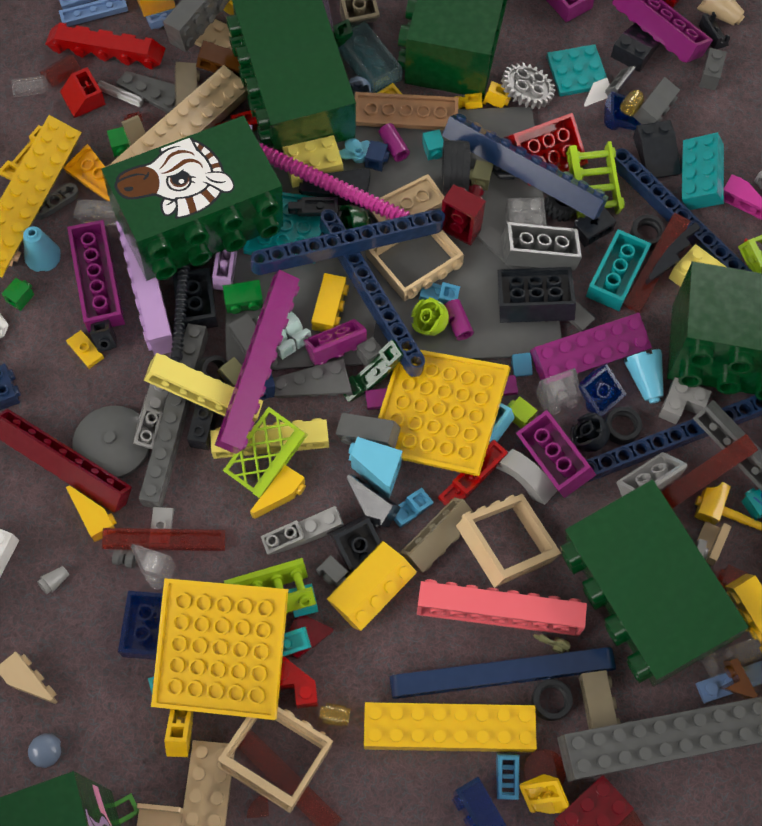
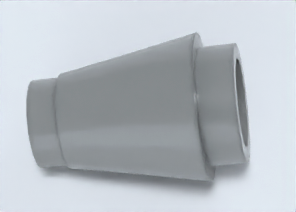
[37,566,69,594]

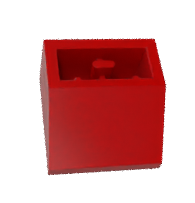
[60,67,106,118]

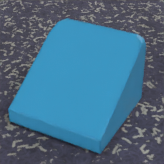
[511,353,533,377]

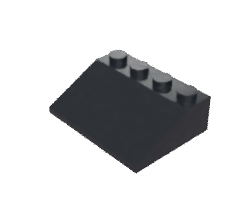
[497,267,576,323]

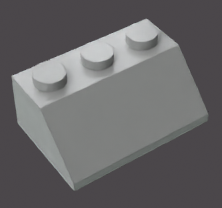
[616,452,687,496]

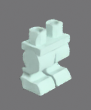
[258,311,311,360]

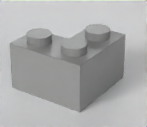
[658,377,711,424]

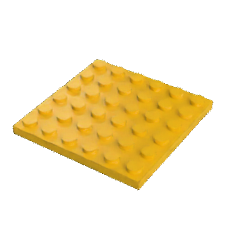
[378,349,510,476]
[151,578,289,720]

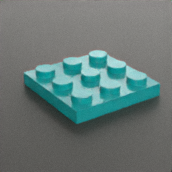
[546,44,607,97]

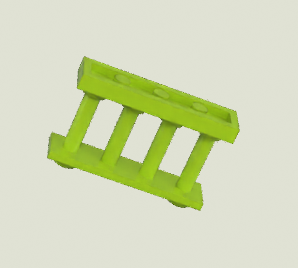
[566,141,624,219]
[224,558,316,613]

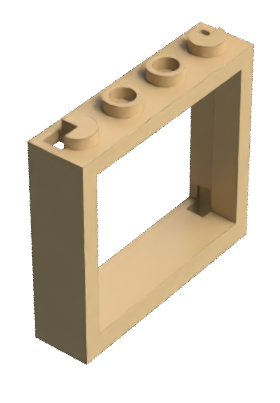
[366,210,464,301]
[456,494,561,588]
[217,707,333,813]

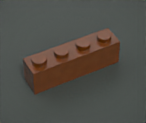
[196,40,241,78]

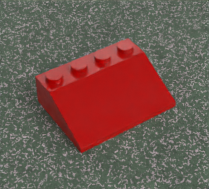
[504,113,588,186]

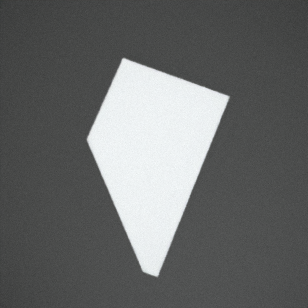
[584,78,610,106]

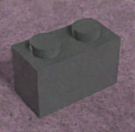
[699,48,727,90]

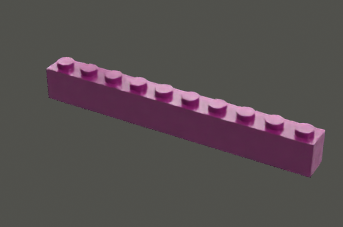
[215,270,300,454]

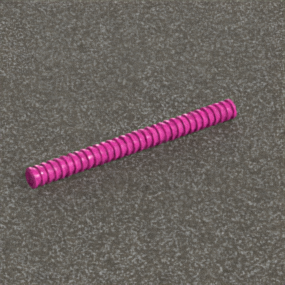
[259,143,410,219]

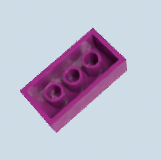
[516,410,596,498]

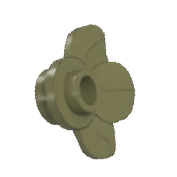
[533,634,571,654]

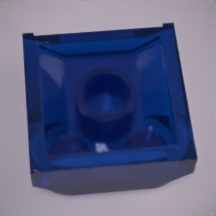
[604,91,642,130]
[578,364,627,417]

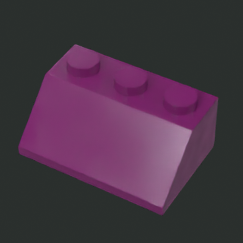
[303,319,367,365]

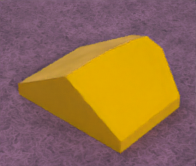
[519,774,569,814]

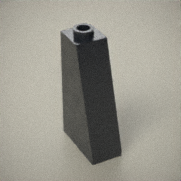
[299,168,370,209]

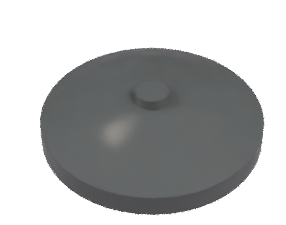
[73,406,150,479]

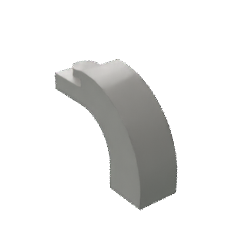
[496,449,557,505]

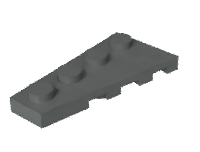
[273,359,353,398]

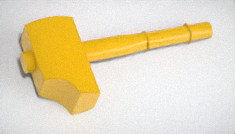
[694,482,762,531]

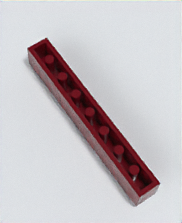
[0,409,132,513]

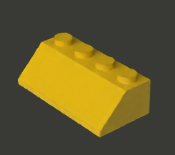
[327,541,417,631]

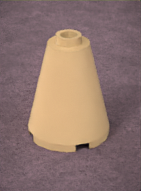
[697,0,745,26]

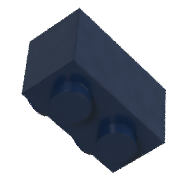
[0,364,21,410]

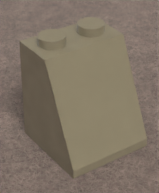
[339,0,380,26]

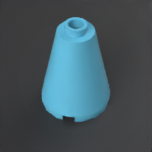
[23,226,61,272]
[624,349,664,404]

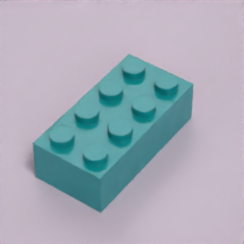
[682,132,724,210]
[586,229,652,311]

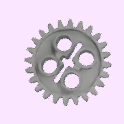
[501,63,555,109]

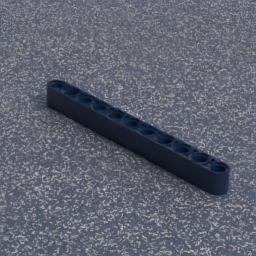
[614,148,753,272]
[251,209,445,275]
[319,209,425,377]
[586,395,762,483]
[389,647,617,699]

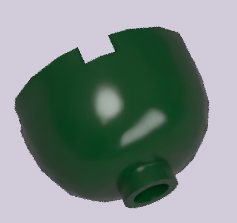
[338,205,371,230]

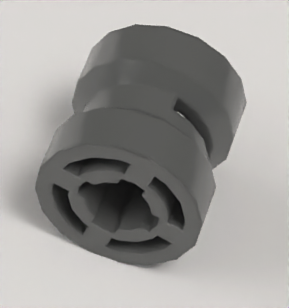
[112,545,138,569]

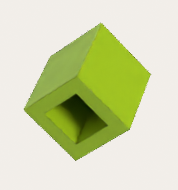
[507,396,538,429]

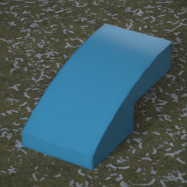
[419,282,460,304]
[394,488,434,528]

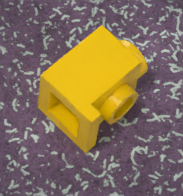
[482,81,511,108]

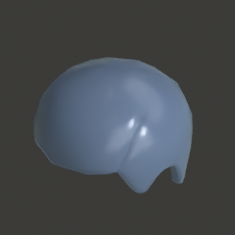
[349,76,372,98]
[28,733,61,768]

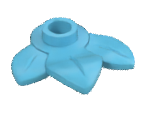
[339,138,370,163]

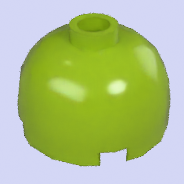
[411,297,449,336]

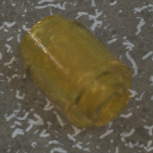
[620,90,644,116]
[319,702,351,727]

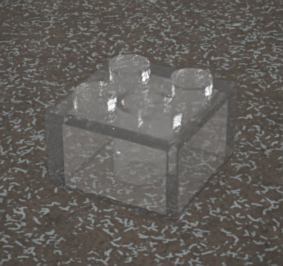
[505,197,546,226]

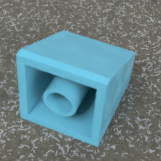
[348,437,402,499]

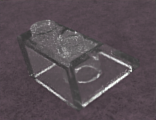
[535,368,582,415]
[131,544,176,590]

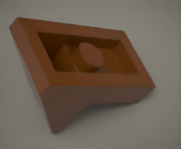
[720,657,758,698]

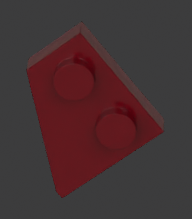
[288,615,334,659]

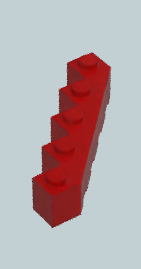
[45,23,166,70]
[279,656,318,709]

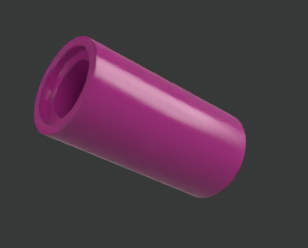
[378,123,410,162]
[444,299,474,341]

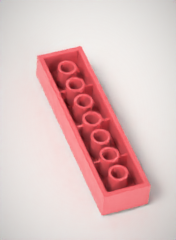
[417,579,587,637]

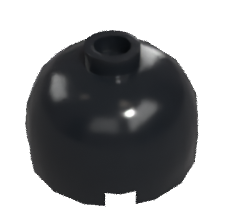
[570,413,610,452]

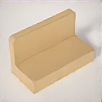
[696,522,731,566]
[137,803,183,826]

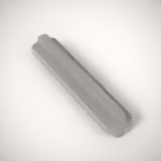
[98,81,144,107]

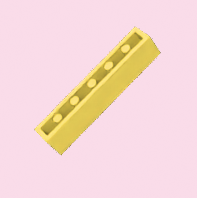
[144,353,263,423]
[210,418,329,459]

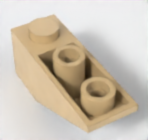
[0,652,57,704]

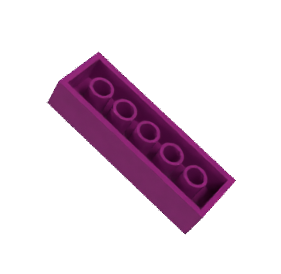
[612,0,713,63]
[67,220,125,332]
[530,313,652,386]

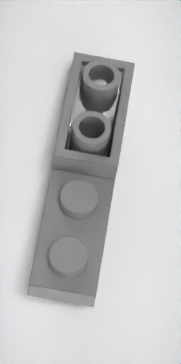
[133,384,168,449]
[261,506,344,555]

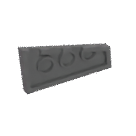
[116,71,175,113]

